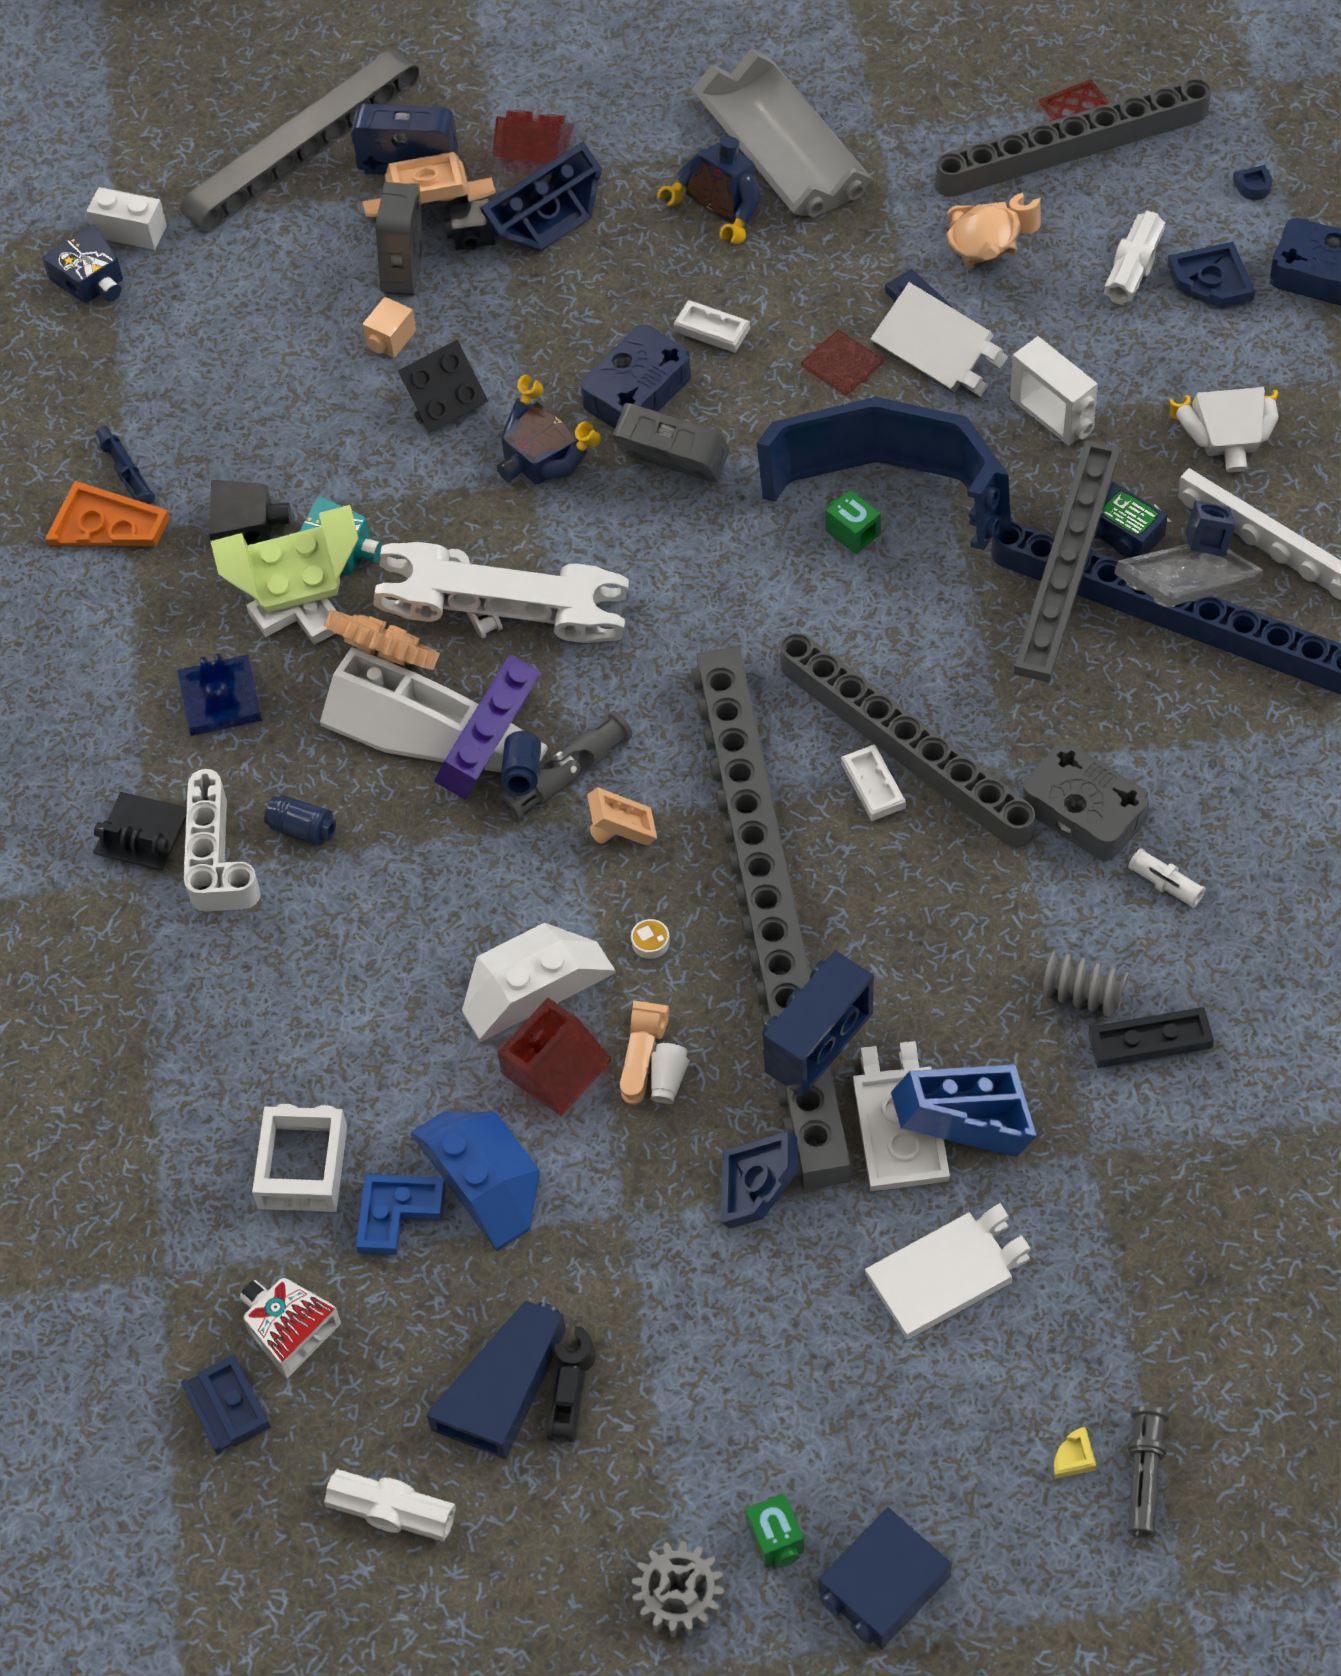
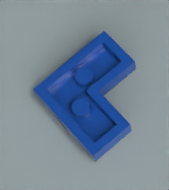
[356,1174,446,1255]

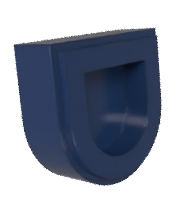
[1233,165,1272,200]

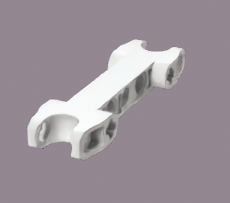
[374,542,629,643]

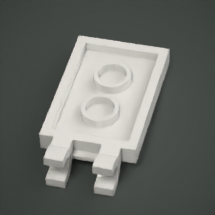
[870,282,1008,397]
[853,1041,950,1191]
[865,1204,1030,1340]

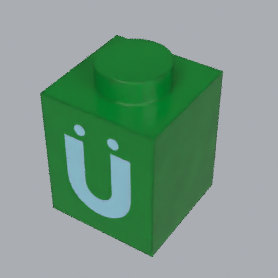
[825,490,881,554]
[745,1493,804,1568]

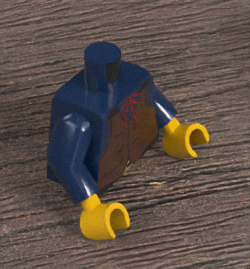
[657,136,760,244]
[497,375,601,484]

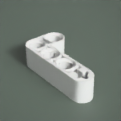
[184,769,261,911]

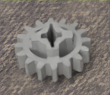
[632,1541,725,1638]

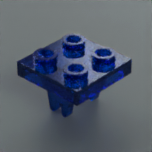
[177,653,262,736]

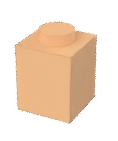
[362,297,417,358]

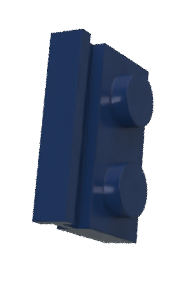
[180,1354,271,1455]

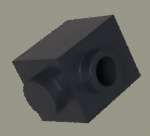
[444,199,495,250]

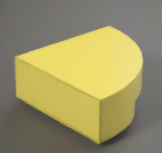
[1054,1427,1097,1479]

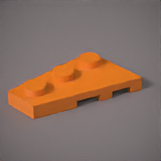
[45,481,171,546]

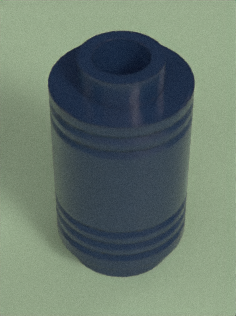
[501,731,541,796]
[264,795,336,846]

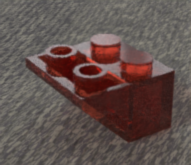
[492,110,574,163]
[497,997,611,1116]

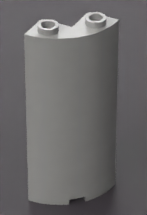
[692,48,873,217]

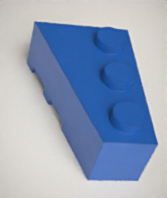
[891,1065,1037,1156]

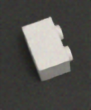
[86,187,167,250]

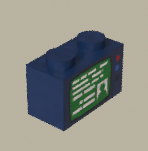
[1095,481,1168,563]

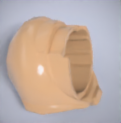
[946,205,1021,269]

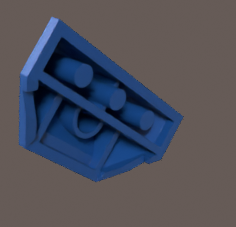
[410,1111,540,1251]

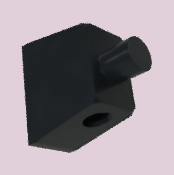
[209,480,291,545]

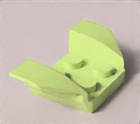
[211,505,358,613]

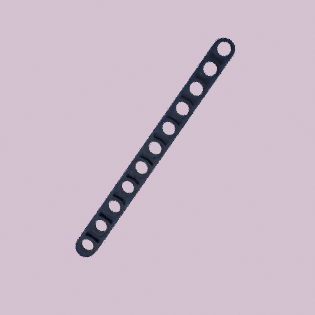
[991,521,1341,694]

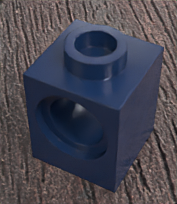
[1185,500,1235,557]

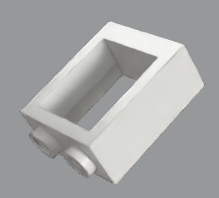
[1010,336,1098,446]
[252,1104,347,1212]

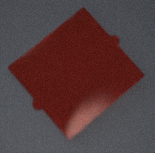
[801,329,883,396]

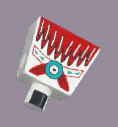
[240,1278,341,1378]

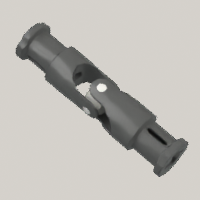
[498,711,633,822]

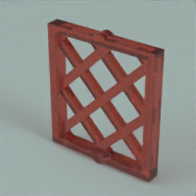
[1039,79,1110,121]

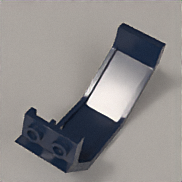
[757,397,1011,550]

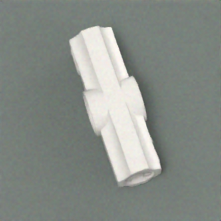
[1104,211,1165,305]
[324,1469,456,1542]

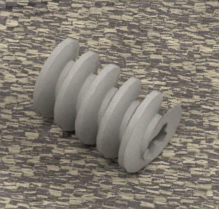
[1043,950,1130,1018]

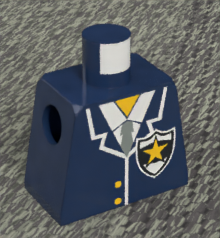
[42,225,123,303]

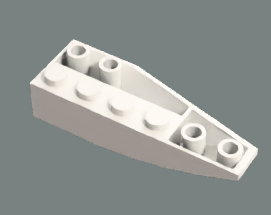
[320,647,548,772]

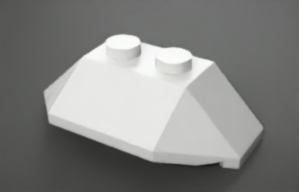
[462,923,616,1042]

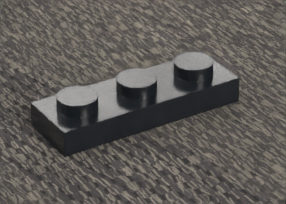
[1088,1007,1214,1068]

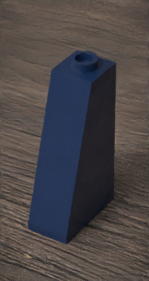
[427,1300,566,1459]

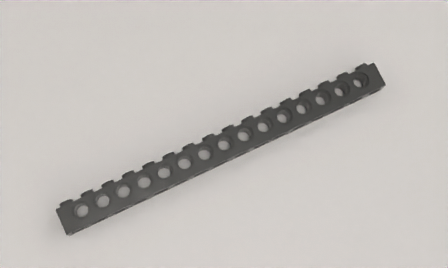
[691,646,851,1190]

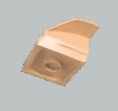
[362,152,496,217]

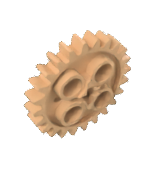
[324,609,440,670]

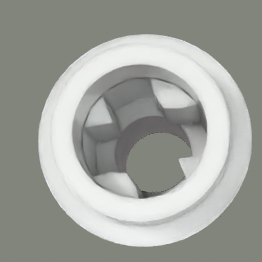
[651,1043,689,1104]

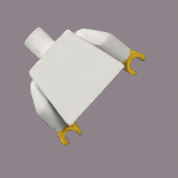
[1169,387,1278,473]

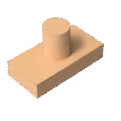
[587,787,657,845]

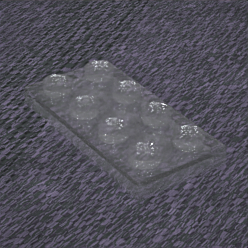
[1114,544,1264,607]

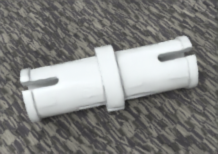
[1128,848,1206,908]

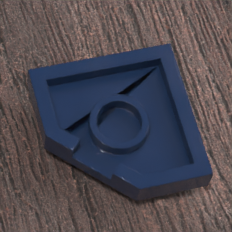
[1167,242,1255,307]
[721,1131,797,1229]

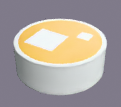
[631,919,670,959]

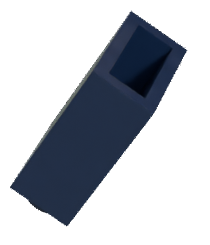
[818,1507,952,1649]

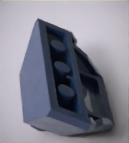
[479,141,602,252]

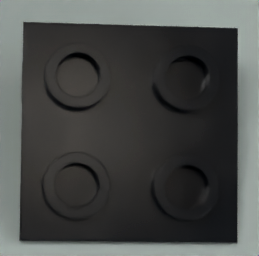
[398,339,489,433]
[93,792,187,871]

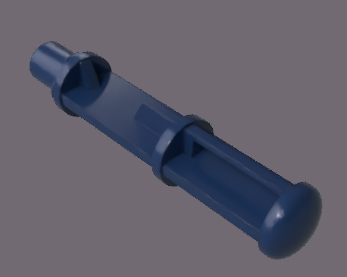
[96,426,155,505]

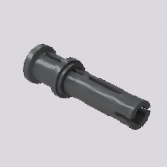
[1127,1405,1169,1537]

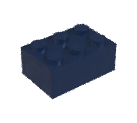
[762,950,874,1097]

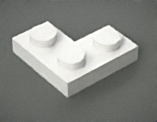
[246,598,336,645]

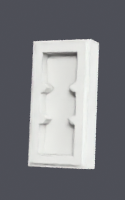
[674,300,750,353]
[841,744,906,821]

